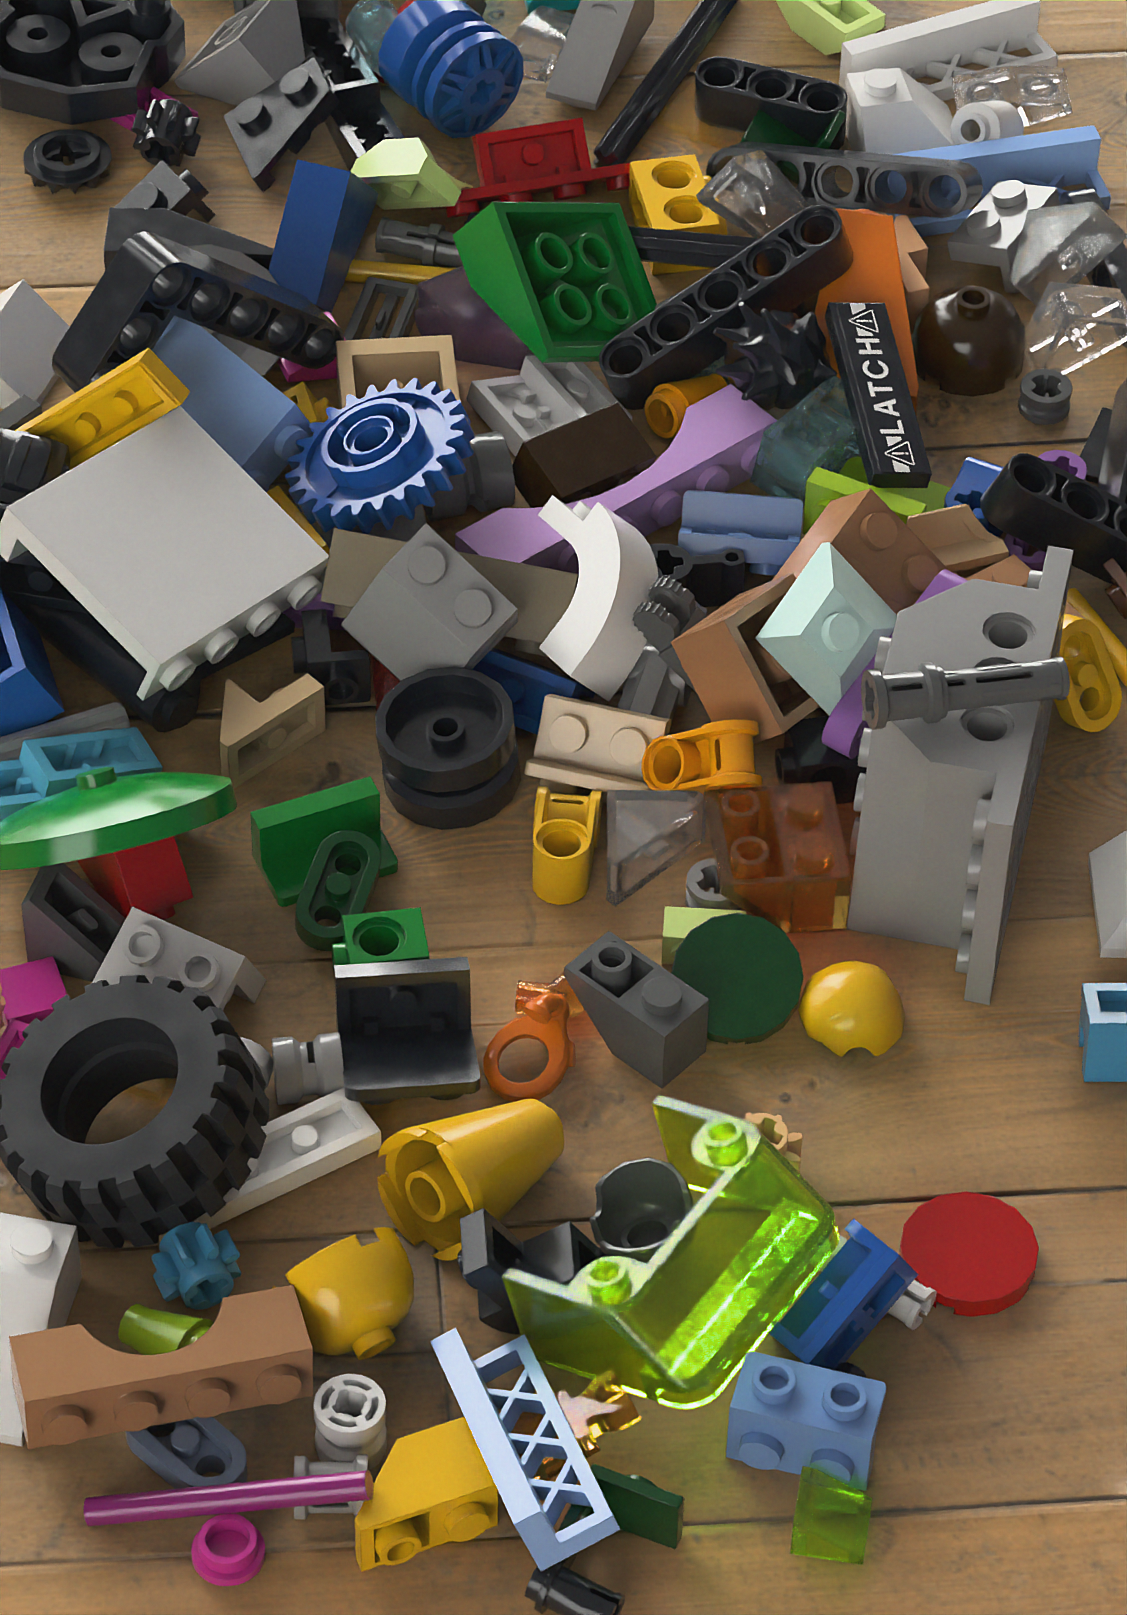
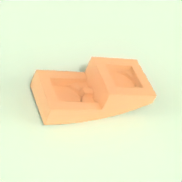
[894,214,930,335]

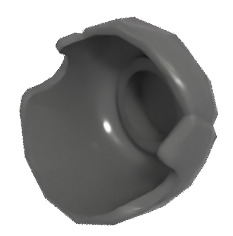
[590,1157,696,1270]

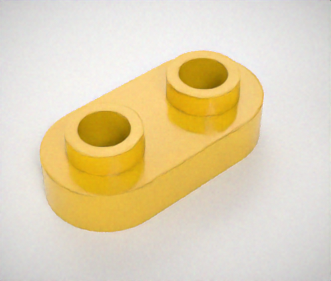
[1054,614,1122,732]

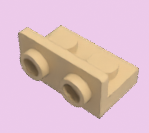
[524,694,671,807]

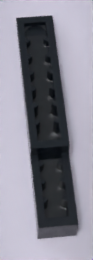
[299,18,405,171]

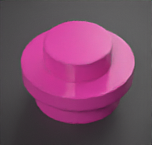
[191,1514,265,1586]

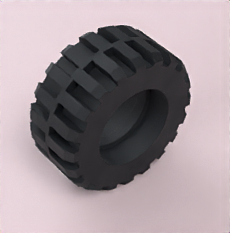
[0,975,270,1249]

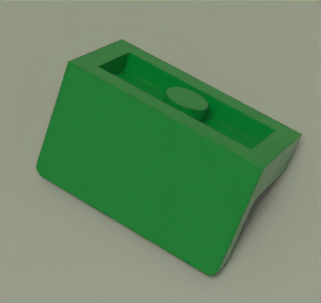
[250,776,398,907]

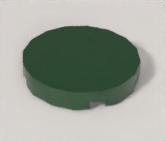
[671,913,804,1044]

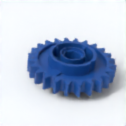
[285,378,475,534]

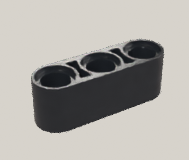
[694,56,848,150]

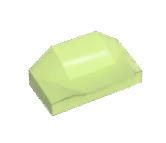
[775,0,886,56]
[351,137,473,210]

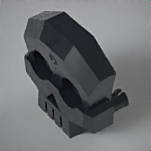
[0,0,186,125]

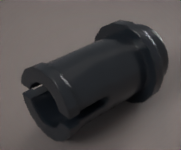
[525,1559,625,1615]

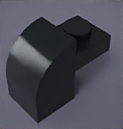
[458,1208,612,1335]

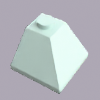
[755,542,897,716]

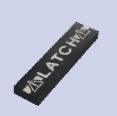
[825,302,932,488]

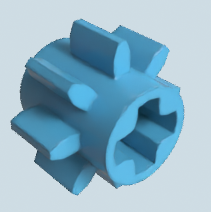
[151,1222,242,1310]

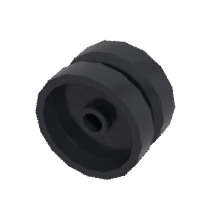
[375,667,521,830]

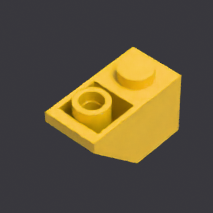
[355,1416,498,1572]

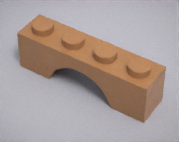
[9,1285,313,1450]

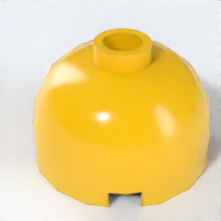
[271,1227,414,1360]

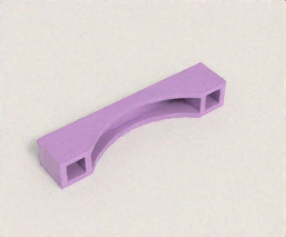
[455,384,777,574]

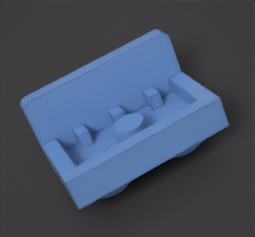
[678,490,803,575]
[726,1351,887,1491]

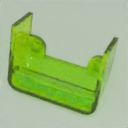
[502,1095,840,1409]

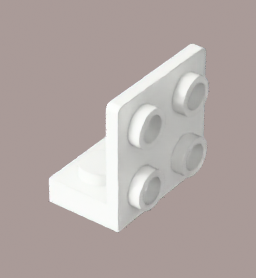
[92,907,266,1010]

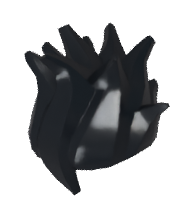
[713,302,837,411]

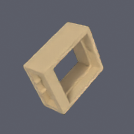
[336,335,460,409]

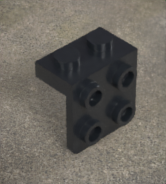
[334,957,481,1105]

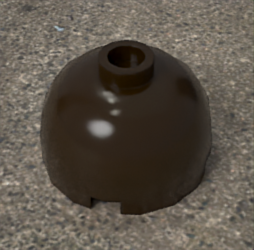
[912,285,1026,397]

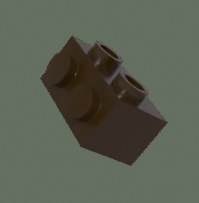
[512,402,657,508]

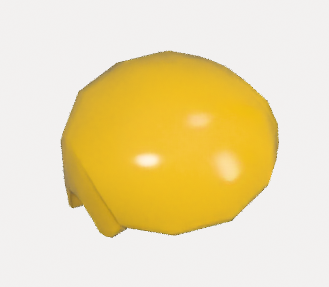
[798,960,905,1057]

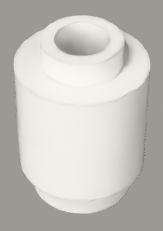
[951,100,1024,145]

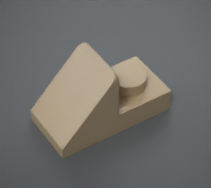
[219,673,326,789]

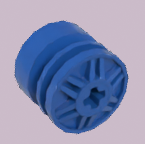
[378,0,524,138]

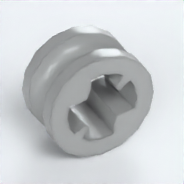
[685,858,744,910]

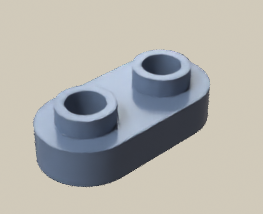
[125,1417,248,1489]

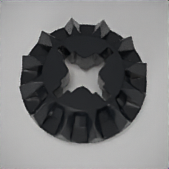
[23,129,112,194]

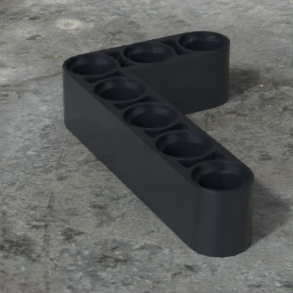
[52,231,344,393]
[980,378,1127,584]

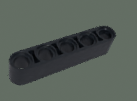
[706,141,983,218]
[599,205,853,410]

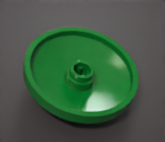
[0,767,237,870]

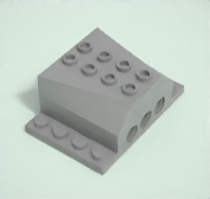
[846,546,1074,1005]

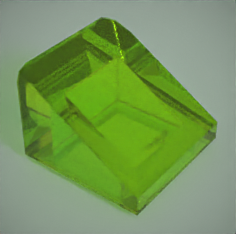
[790,1466,873,1565]

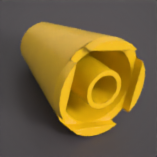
[377,1098,565,1261]

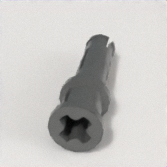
[861,656,1070,730]

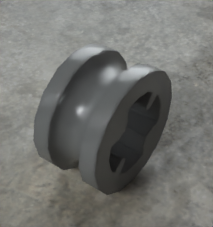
[1018,369,1073,425]

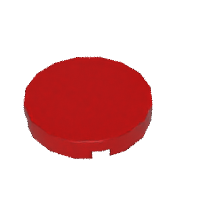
[899,1191,1039,1317]

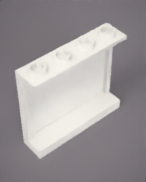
[0,406,329,701]

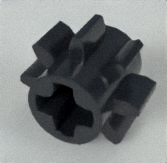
[131,99,201,167]

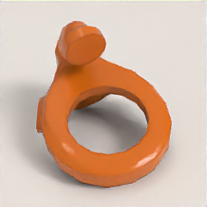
[483,992,576,1102]

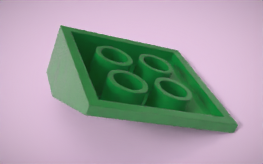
[452,202,657,363]

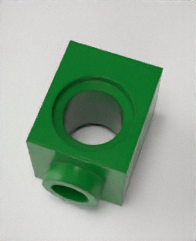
[331,907,430,972]

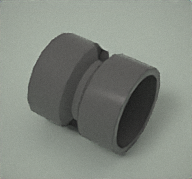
[422,431,515,521]

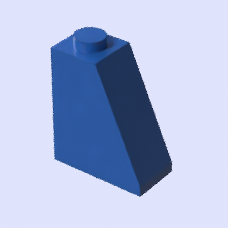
[268,159,379,313]

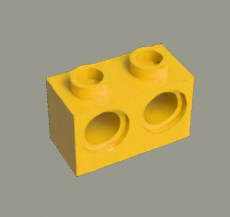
[629,154,727,275]

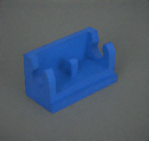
[762,1218,919,1370]

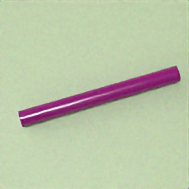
[83,1470,373,1527]

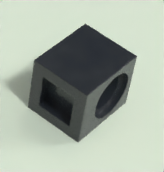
[775,716,867,810]

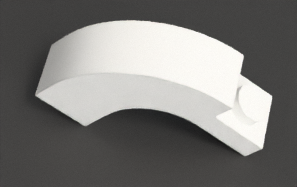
[538,495,658,701]

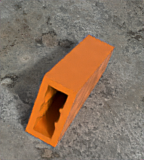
[801,208,919,418]

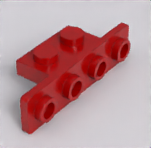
[430,117,650,218]

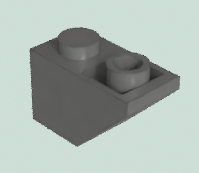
[564,931,709,1089]

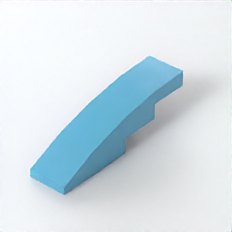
[0,727,163,821]

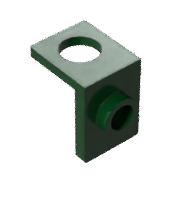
[740,109,847,184]
[558,1463,684,1569]

